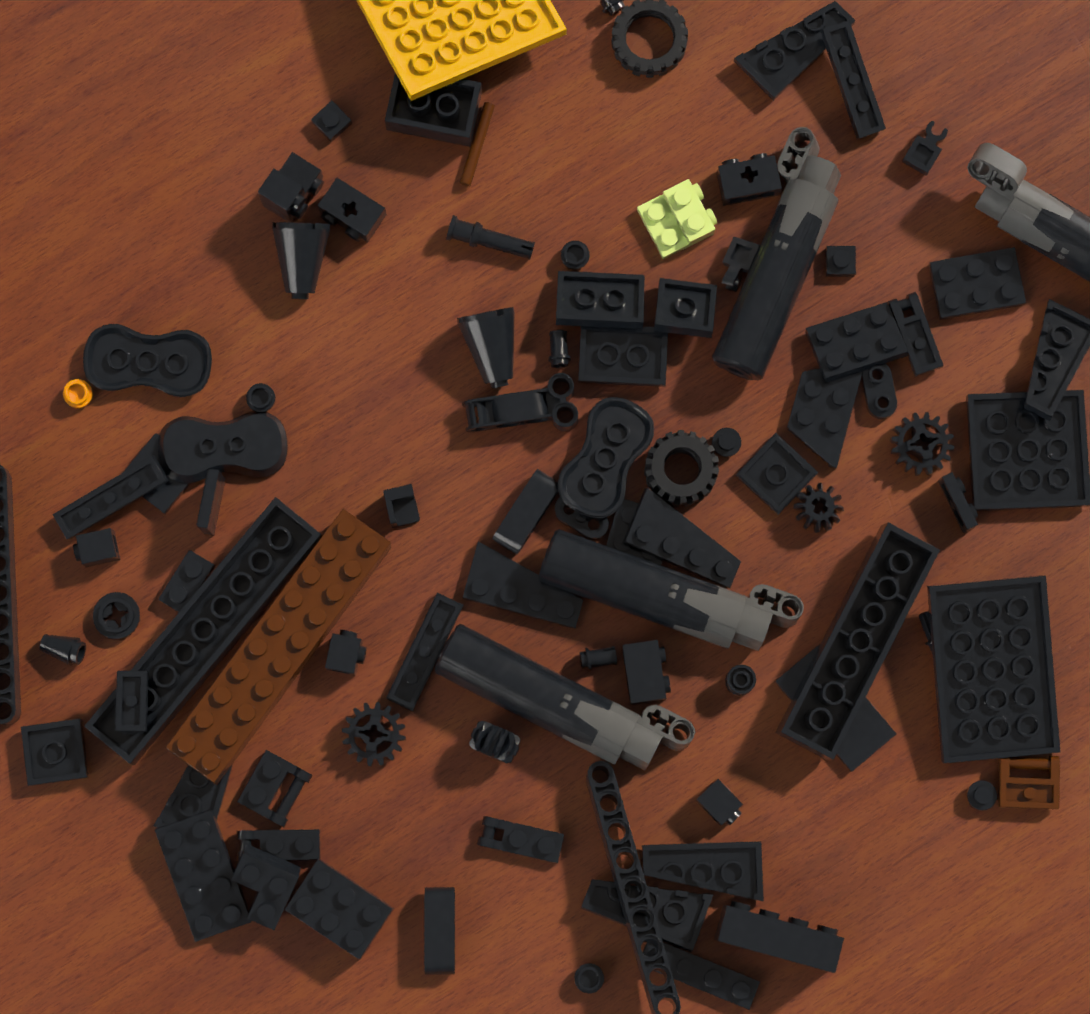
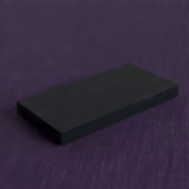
[775,644,897,772]

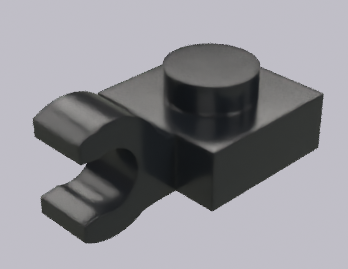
[722,237,760,292]

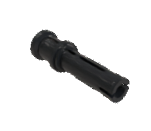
[446,215,535,260]

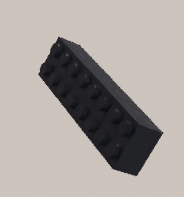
[775,522,940,760]

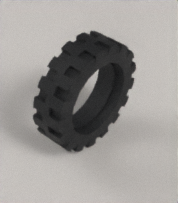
[612,0,688,78]

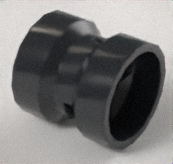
[725,665,756,696]

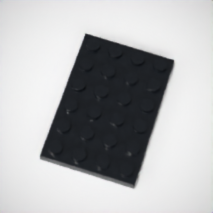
[927,575,1060,763]

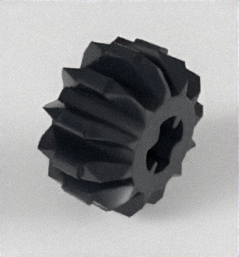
[793,483,844,533]
[469,721,521,763]

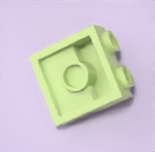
[637,179,717,259]

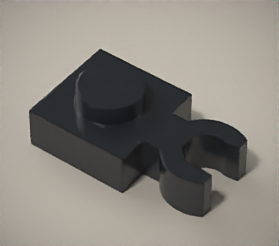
[902,121,948,176]

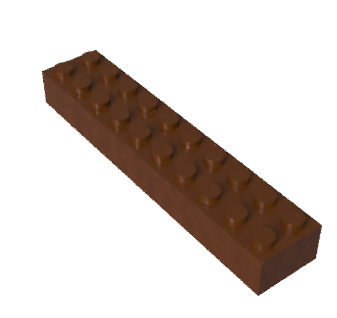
[166,509,391,786]

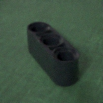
[492,469,558,555]
[424,887,455,975]

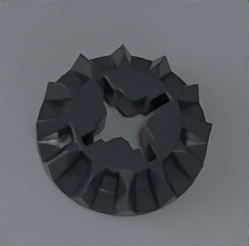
[93,592,140,639]

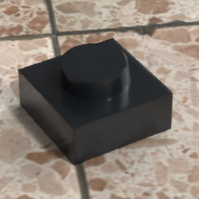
[311,100,352,142]
[825,246,856,277]

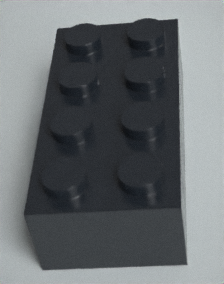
[714,901,844,973]

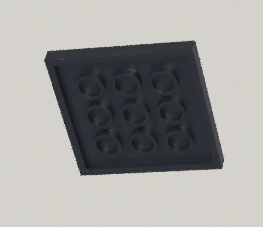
[966,390,1090,511]

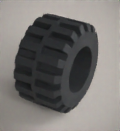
[644,430,719,507]

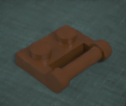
[998,756,1060,809]

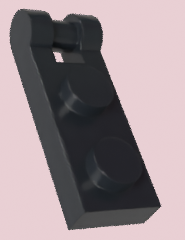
[887,292,944,377]
[477,816,564,863]
[237,829,320,861]

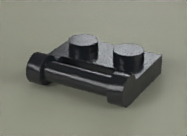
[237,750,313,827]

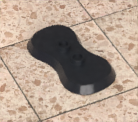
[83,324,212,397]
[558,397,654,518]
[158,411,288,483]

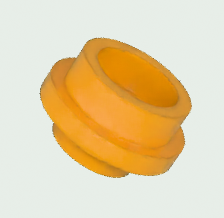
[63,379,93,408]

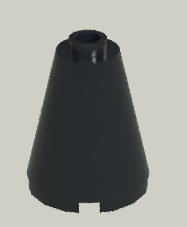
[272,222,330,299]
[457,307,515,388]

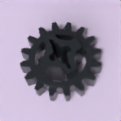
[890,412,955,476]
[342,702,406,767]

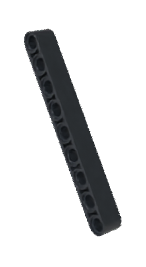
[0,465,21,725]
[586,761,681,1014]

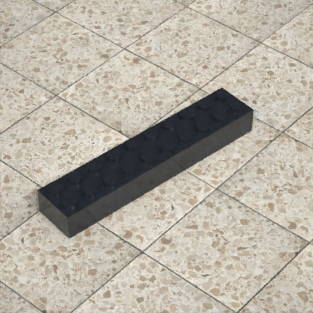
[85,497,322,765]

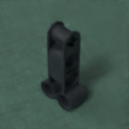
[462,373,578,432]

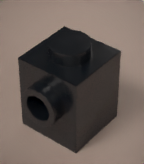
[325,630,367,676]

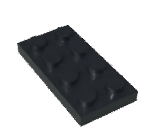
[155,809,252,942]

